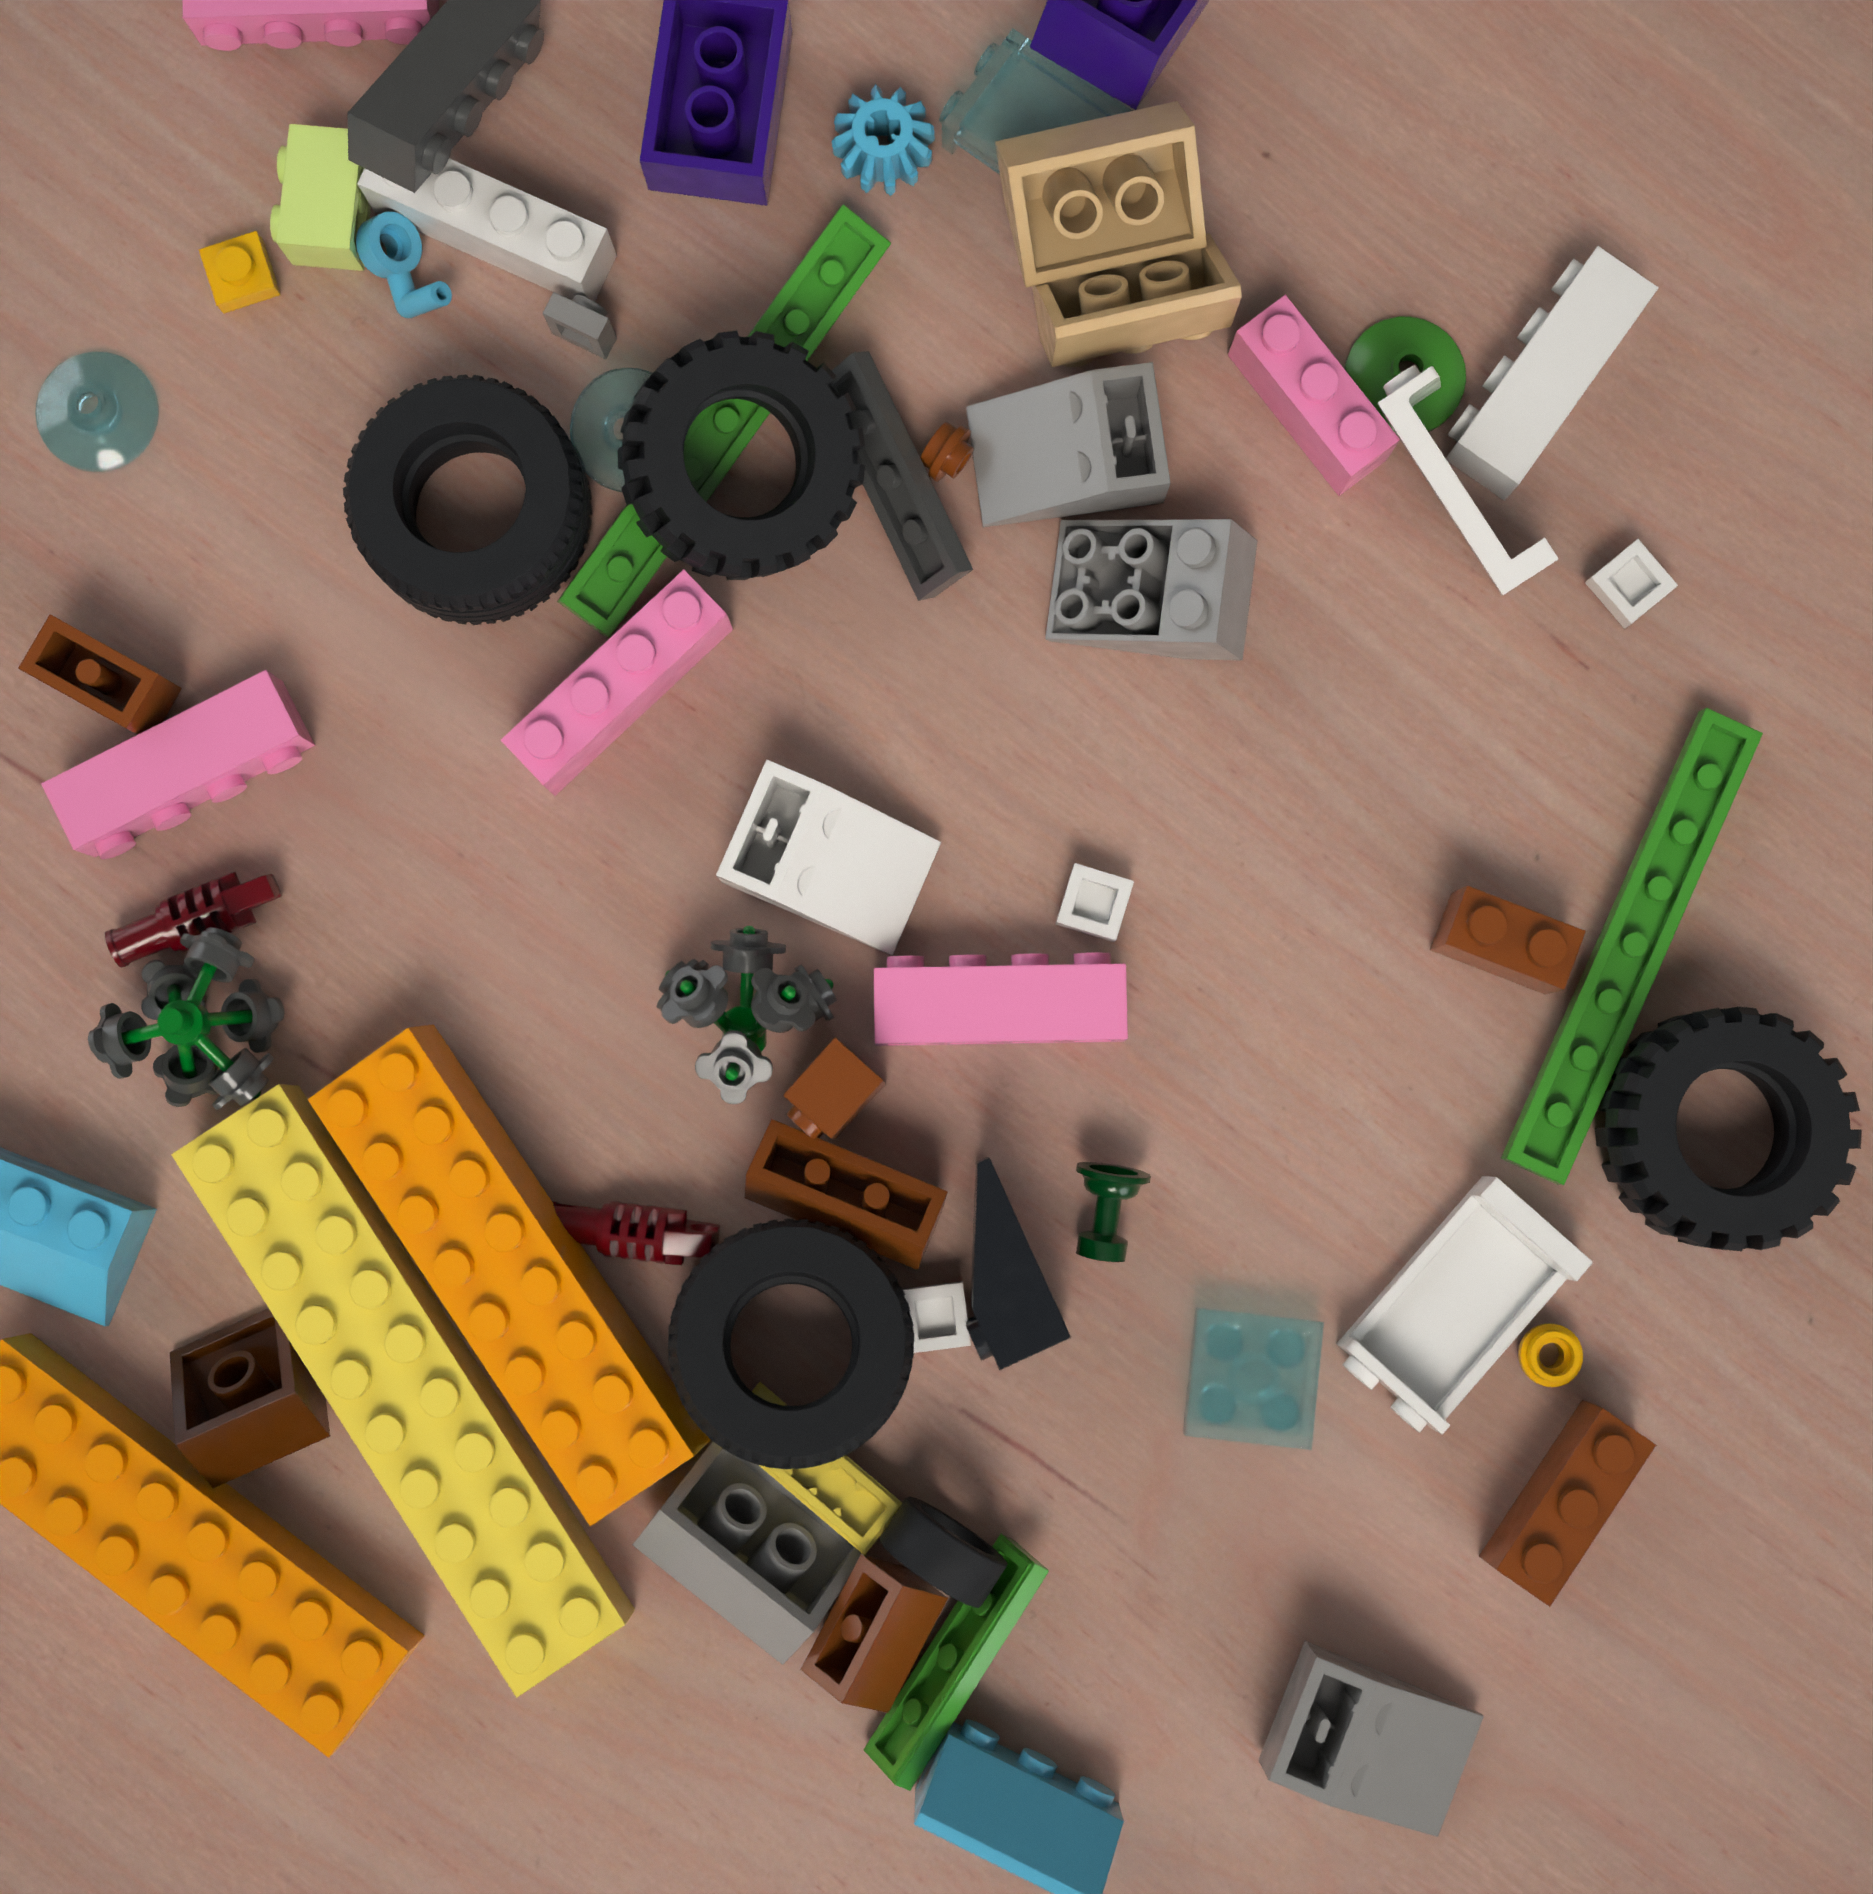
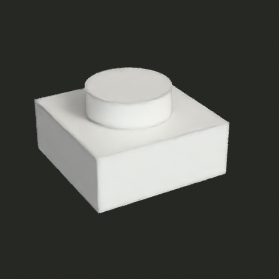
[1585,539,1678,629]
[1056,863,1134,942]
[903,1281,971,1353]

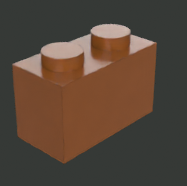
[18,614,182,734]
[1430,885,1586,995]
[783,1038,886,1140]
[800,1554,948,1713]

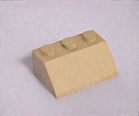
[995,101,1207,287]
[1032,233,1242,367]

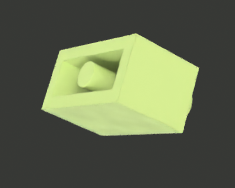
[270,124,371,271]

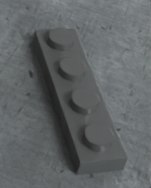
[831,351,973,601]

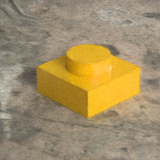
[198,231,281,314]

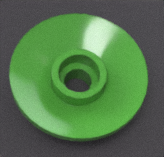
[1345,317,1466,435]

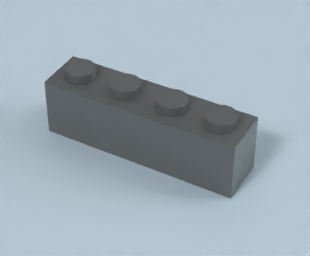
[347,0,544,193]

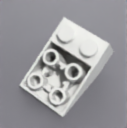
[716,760,941,956]

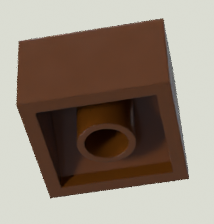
[169,1308,330,1488]

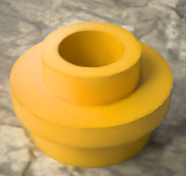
[1518,1323,1583,1387]

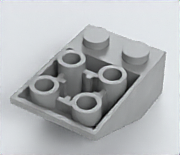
[966,362,1171,527]
[1045,519,1258,661]
[1258,1641,1484,1837]

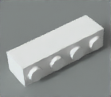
[357,158,617,302]
[1446,246,1659,501]

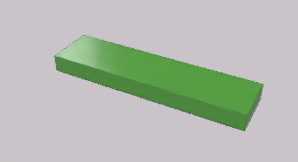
[863,1534,1049,1791]

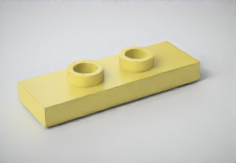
[752,1382,902,1555]

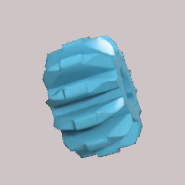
[832,84,935,196]

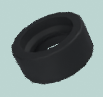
[880,1496,1007,1608]

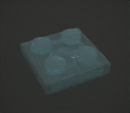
[1183,1307,1324,1450]

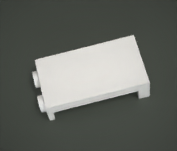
[1378,365,1559,595]
[1337,1176,1593,1435]

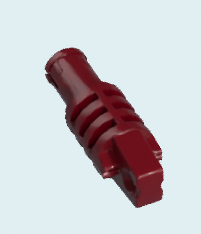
[105,872,282,968]
[552,1201,720,1265]

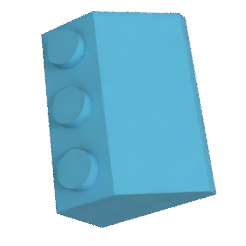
[0,1147,157,1326]
[914,1719,1124,1894]

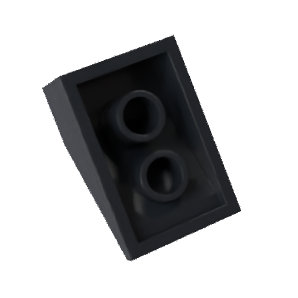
[966,1157,1071,1370]

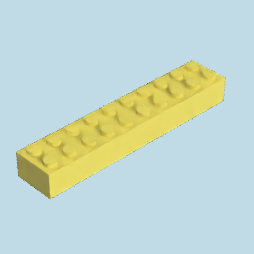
[171,1084,635,1698]

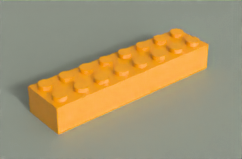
[307,1024,711,1526]
[0,1333,425,1758]

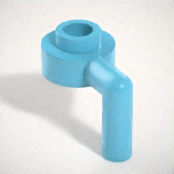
[356,211,452,318]

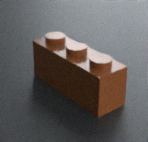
[745,1119,948,1270]
[1479,1400,1656,1607]

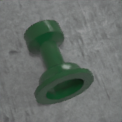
[1076,1162,1151,1262]

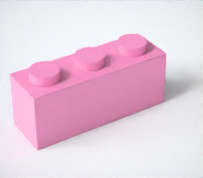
[1228,294,1400,496]

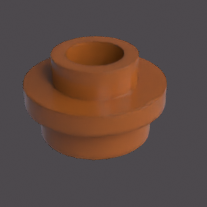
[920,422,974,482]

